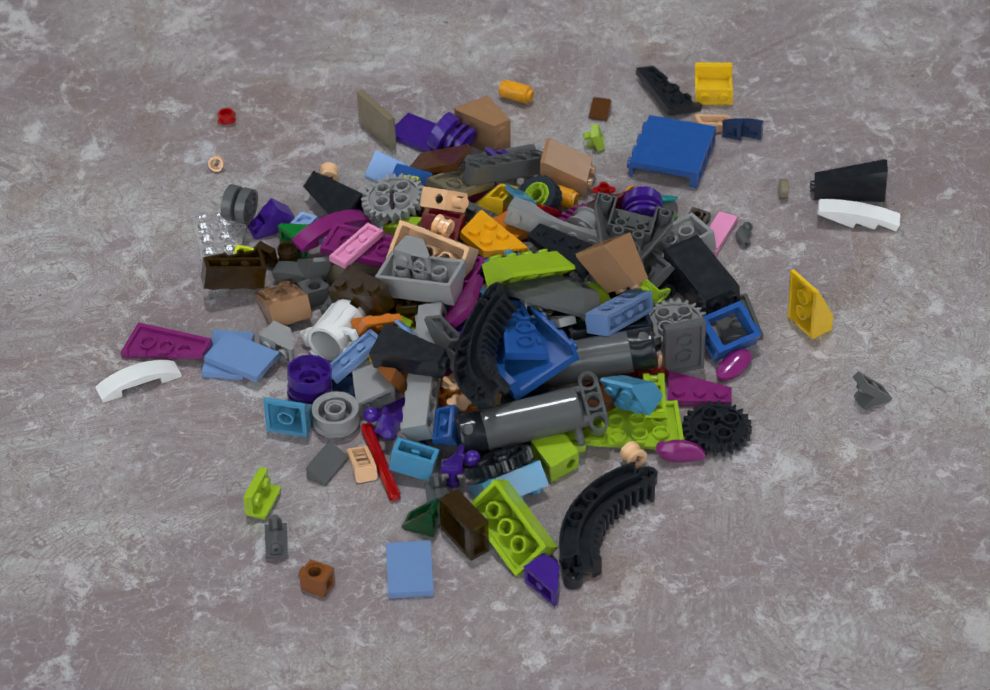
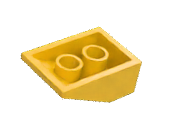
[787,269,833,340]

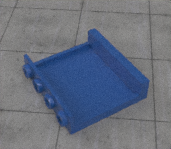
[627,115,716,188]
[496,307,580,400]

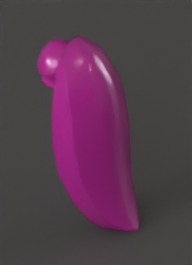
[716,348,752,381]
[656,440,706,463]

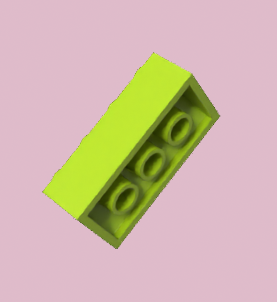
[482,249,575,288]
[471,479,559,576]

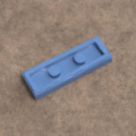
[330,328,378,384]

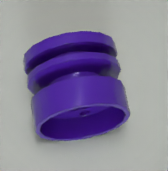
[427,112,477,150]
[622,186,663,218]
[287,355,332,404]

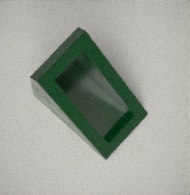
[401,498,441,537]

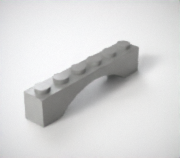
[504,197,599,245]

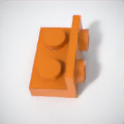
[351,313,402,337]

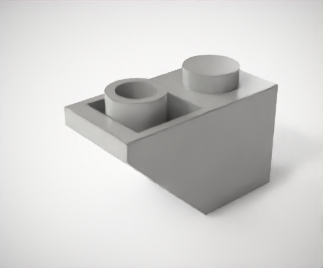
[393,235,434,274]
[259,321,295,363]

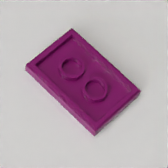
[445,274,484,329]

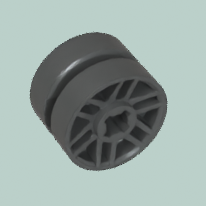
[221,184,258,225]

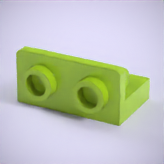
[243,467,281,520]

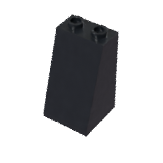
[663,235,740,315]

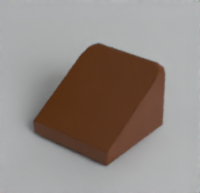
[588,97,612,121]

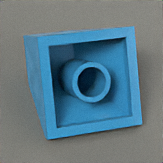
[263,397,313,437]

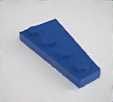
[503,300,548,360]

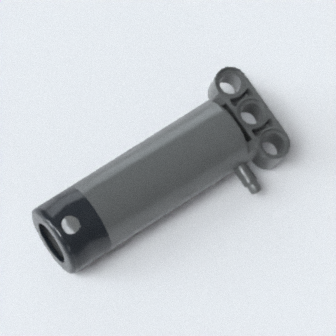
[543,327,658,388]
[454,371,609,454]

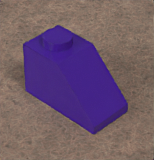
[524,553,560,606]

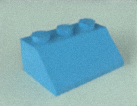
[468,460,549,499]

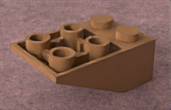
[254,281,313,325]

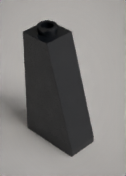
[810,159,888,202]
[303,171,364,215]
[369,323,451,378]

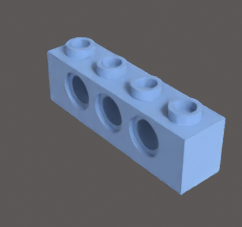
[585,289,653,336]

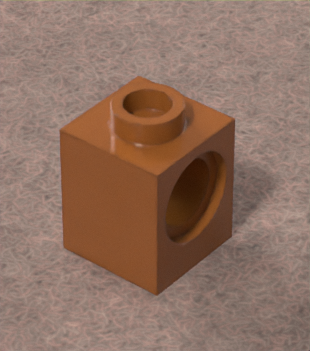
[298,559,335,598]

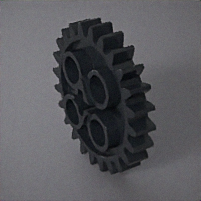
[682,400,752,457]
[463,444,533,480]

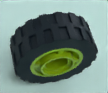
[520,175,563,209]

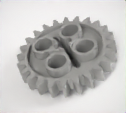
[361,173,423,224]
[649,298,706,349]

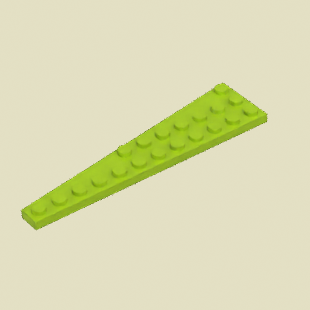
[461,400,684,450]

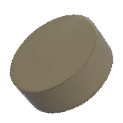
[777,179,789,199]

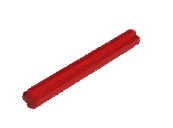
[361,422,401,502]

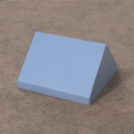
[365,150,410,190]

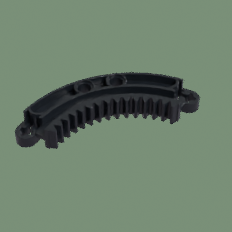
[454,282,518,413]
[559,461,658,589]

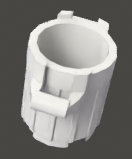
[300,299,366,361]

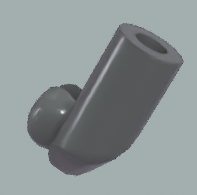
[735,222,753,249]

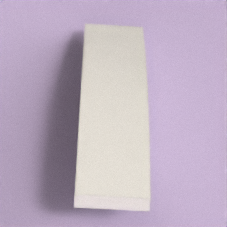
[817,199,900,231]

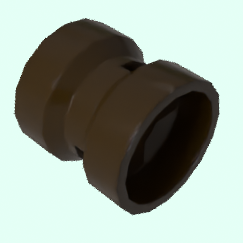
[277,241,298,262]

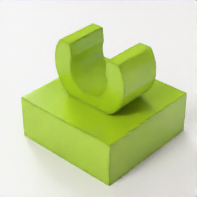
[583,123,605,151]

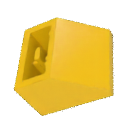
[475,184,518,215]

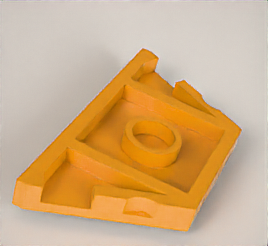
[460,210,528,258]

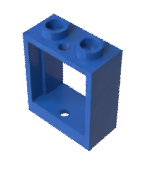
[703,301,761,362]

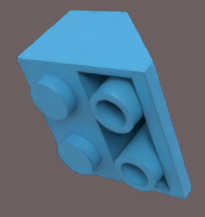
[600,375,663,416]
[388,437,442,482]

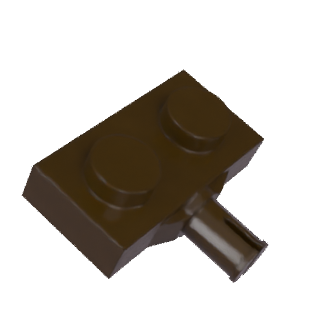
[392,298,423,318]

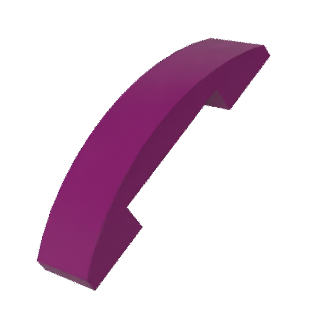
[292,210,371,253]

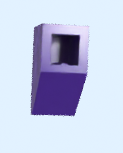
[247,198,295,240]

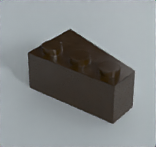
[201,246,267,290]
[327,265,395,316]

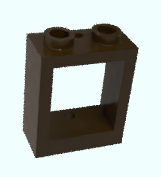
[439,489,489,561]

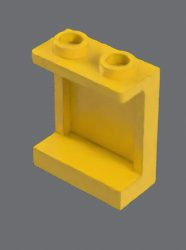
[695,62,733,105]

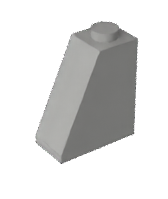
[352,359,396,418]

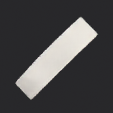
[95,360,182,403]

